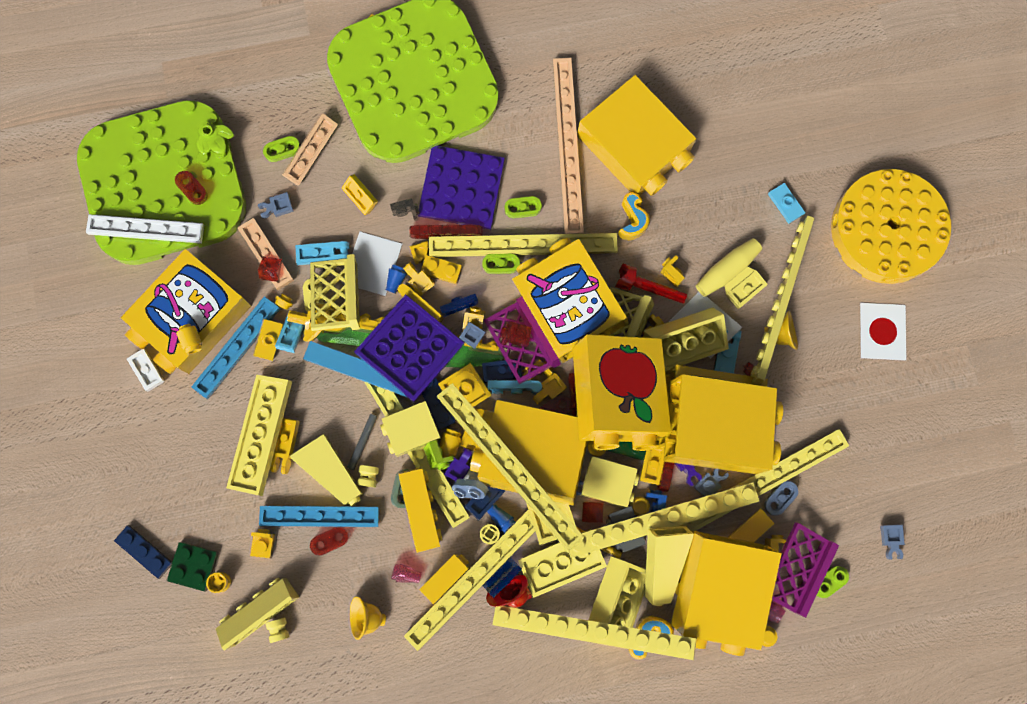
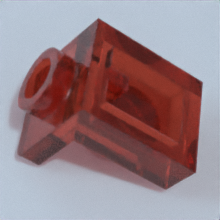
[500,322,532,347]

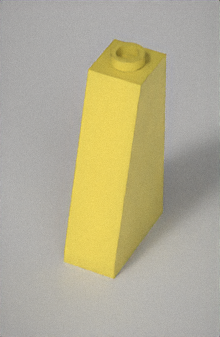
[290,434,364,506]
[645,526,694,606]

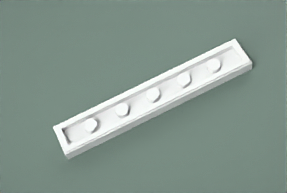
[86,214,204,243]

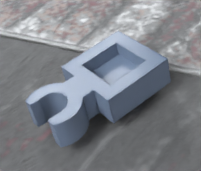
[258,192,294,218]
[693,468,729,497]
[880,525,905,560]

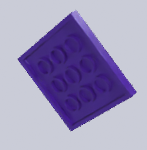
[418,146,505,230]
[354,294,465,402]

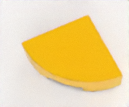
[409,241,429,265]

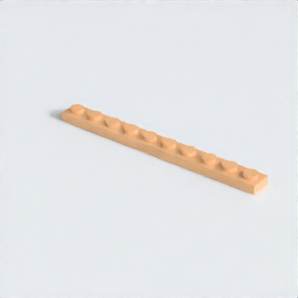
[553,58,584,234]

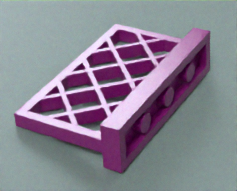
[484,296,561,385]
[772,522,839,618]

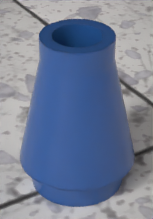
[385,264,407,294]
[487,504,516,533]

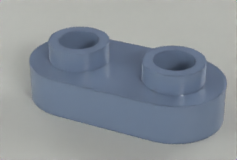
[452,479,488,499]
[764,481,798,516]

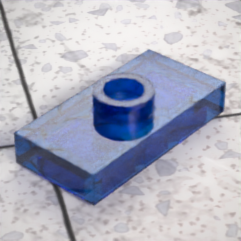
[440,294,478,317]
[483,557,522,598]

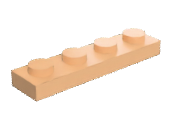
[282,113,338,186]
[237,218,294,290]

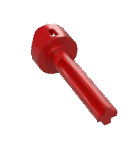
[615,263,687,304]

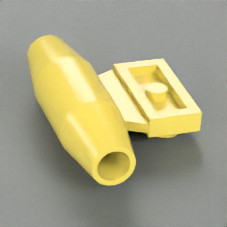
[696,238,768,309]

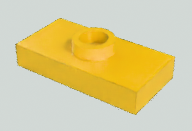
[253,319,283,361]

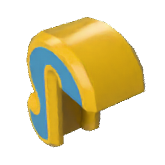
[618,192,650,241]
[628,616,674,659]

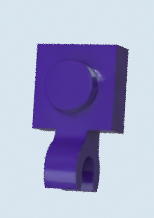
[444,448,472,481]
[675,463,702,487]

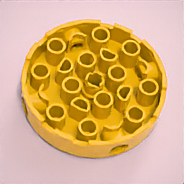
[831,169,951,284]

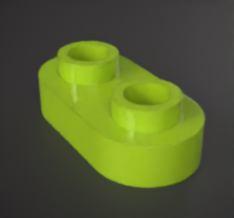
[263,136,300,162]
[504,196,542,219]
[482,253,520,274]
[816,566,849,598]

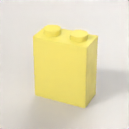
[380,401,441,457]
[581,456,639,508]

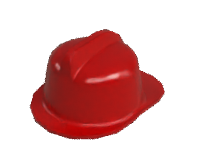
[486,575,532,608]

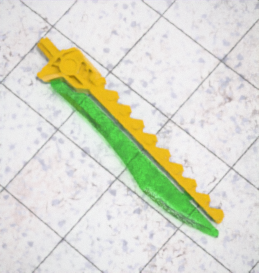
[287,303,504,368]

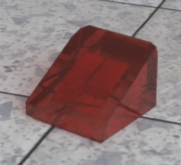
[258,256,282,282]
[582,502,604,523]

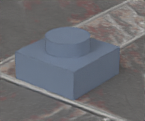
[459,322,486,349]

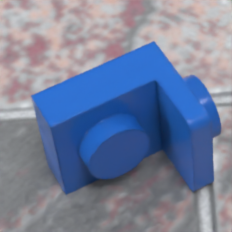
[645,490,667,512]

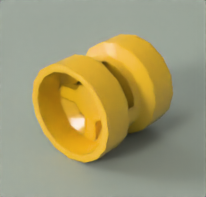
[206,572,231,593]

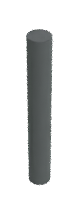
[347,414,377,470]

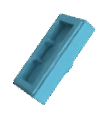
[768,183,805,224]
[275,314,305,353]

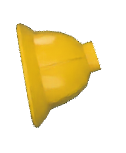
[764,310,798,350]
[350,596,386,640]

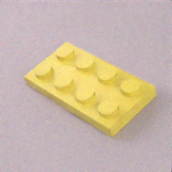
[518,529,607,598]

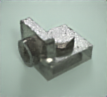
[390,198,420,221]

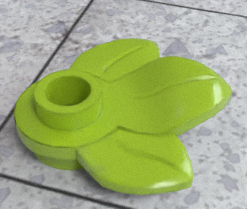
[197,122,234,155]

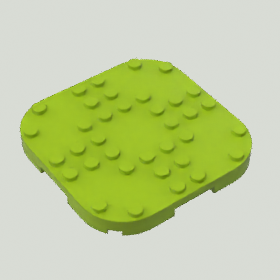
[327,0,498,163]
[77,101,246,265]

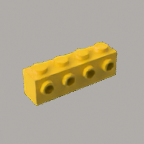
[398,467,442,553]

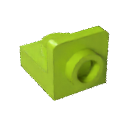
[423,440,454,470]

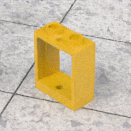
[419,554,469,604]

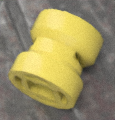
[357,465,379,488]
[480,524,500,544]
[265,618,290,643]

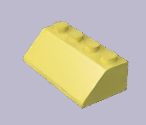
[644,307,729,371]
[589,557,646,628]
[216,577,300,650]

